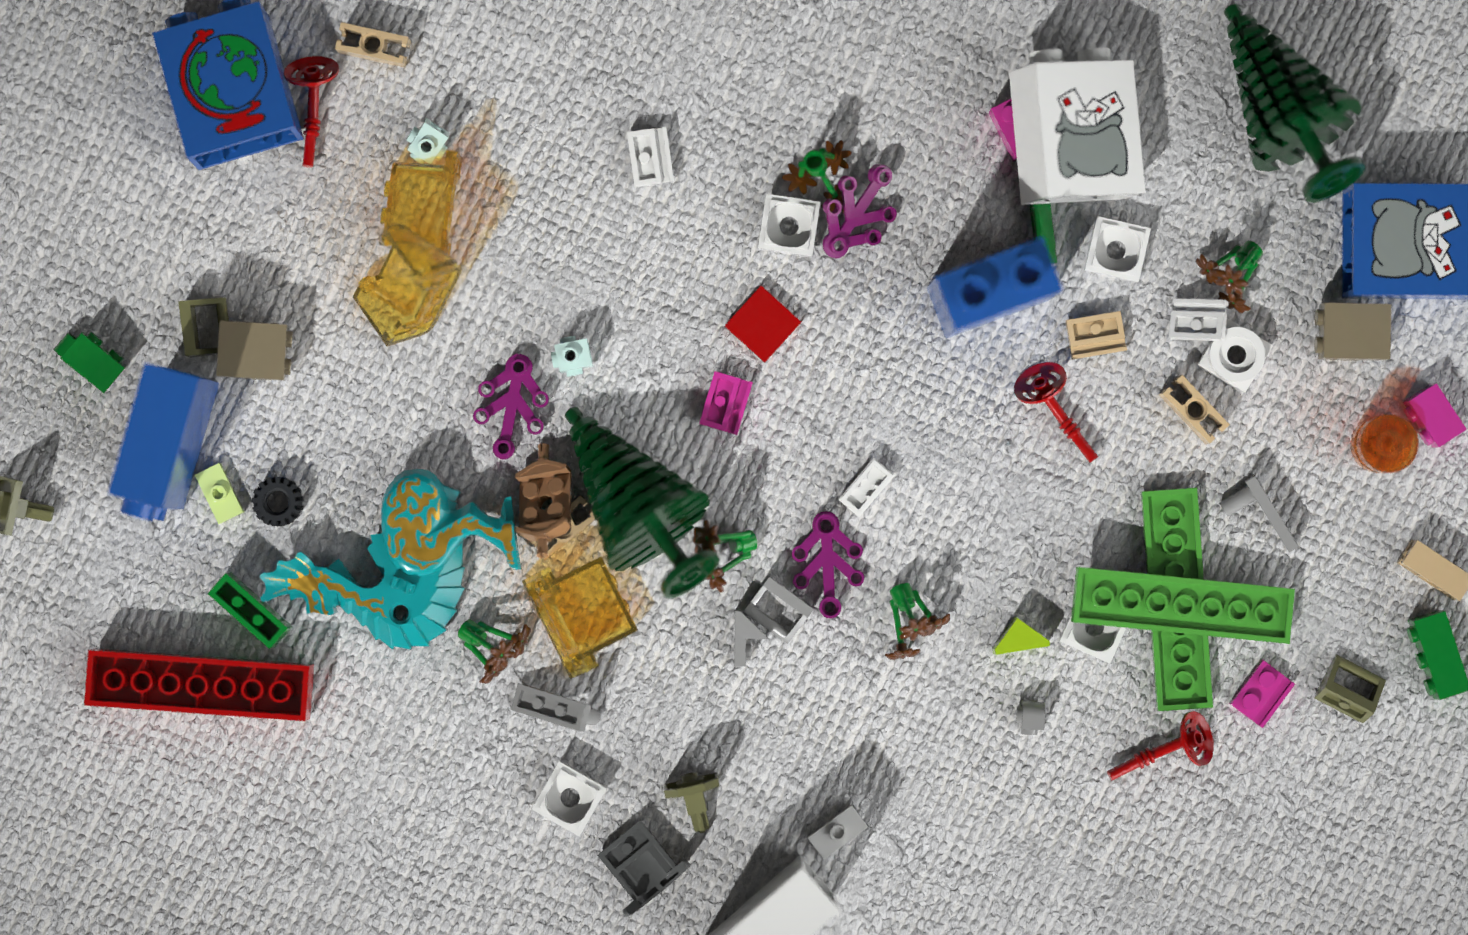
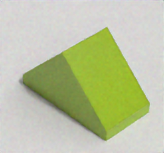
[992,617,1050,655]

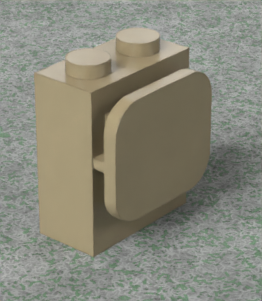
[1314,303,1391,361]
[216,321,293,381]

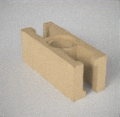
[335,22,411,68]
[1159,375,1230,444]
[528,496,595,560]
[1396,540,1468,601]

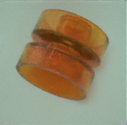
[1350,415,1419,473]

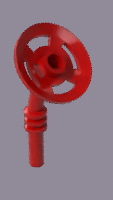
[284,56,339,168]
[1014,362,1098,463]
[1107,711,1214,781]

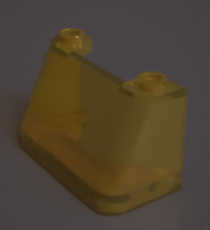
[353,223,462,346]

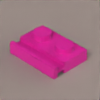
[699,371,753,435]
[1229,660,1295,728]

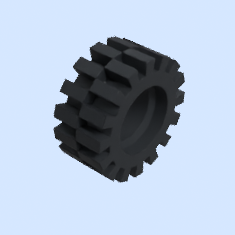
[251,477,304,526]

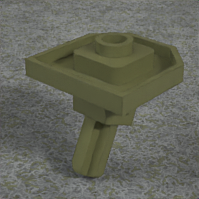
[0,476,54,536]
[664,772,720,833]

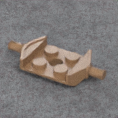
[514,443,571,558]

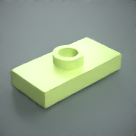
[195,463,244,524]

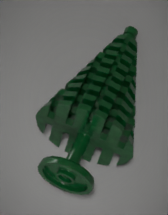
[1224,3,1366,203]
[565,407,720,599]

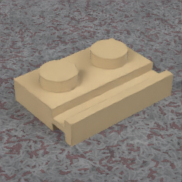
[1065,311,1127,360]

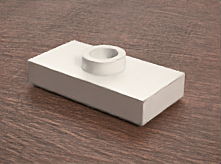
[838,458,895,517]
[808,804,868,860]

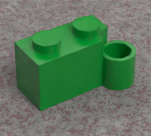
[53,331,126,393]

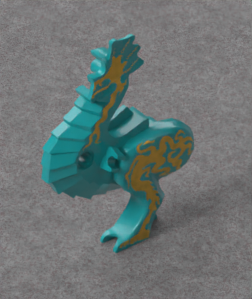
[260,468,521,650]

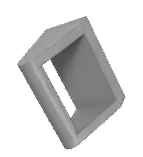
[743,576,814,644]

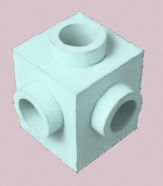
[406,118,449,165]
[551,336,594,377]

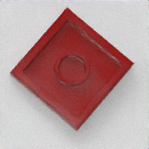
[724,286,802,363]

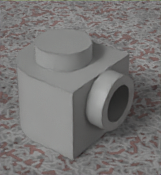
[1016,701,1045,735]

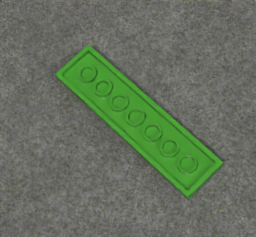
[1141,488,1213,711]
[1071,567,1295,644]

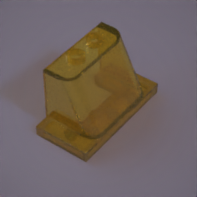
[380,150,463,266]
[522,556,638,679]

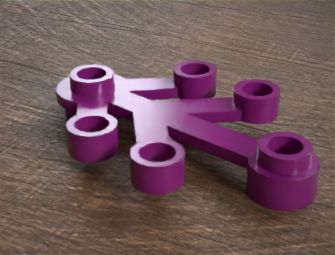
[822,164,897,258]
[473,354,549,460]
[791,511,864,618]

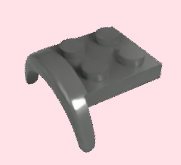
[597,820,690,916]

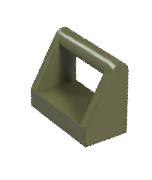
[178,297,229,358]
[1314,654,1386,723]

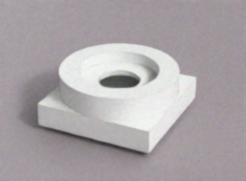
[758,194,821,257]
[1084,216,1151,283]
[1197,318,1273,393]
[1059,610,1126,664]
[532,761,607,837]

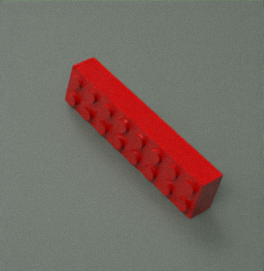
[84,648,314,721]

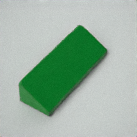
[1029,203,1057,264]

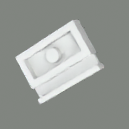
[627,127,674,188]
[1169,298,1229,341]

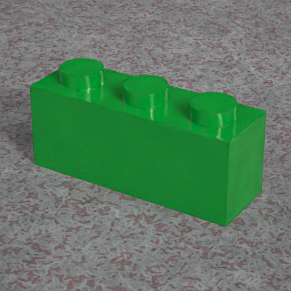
[207,572,293,649]
[1407,610,1468,700]

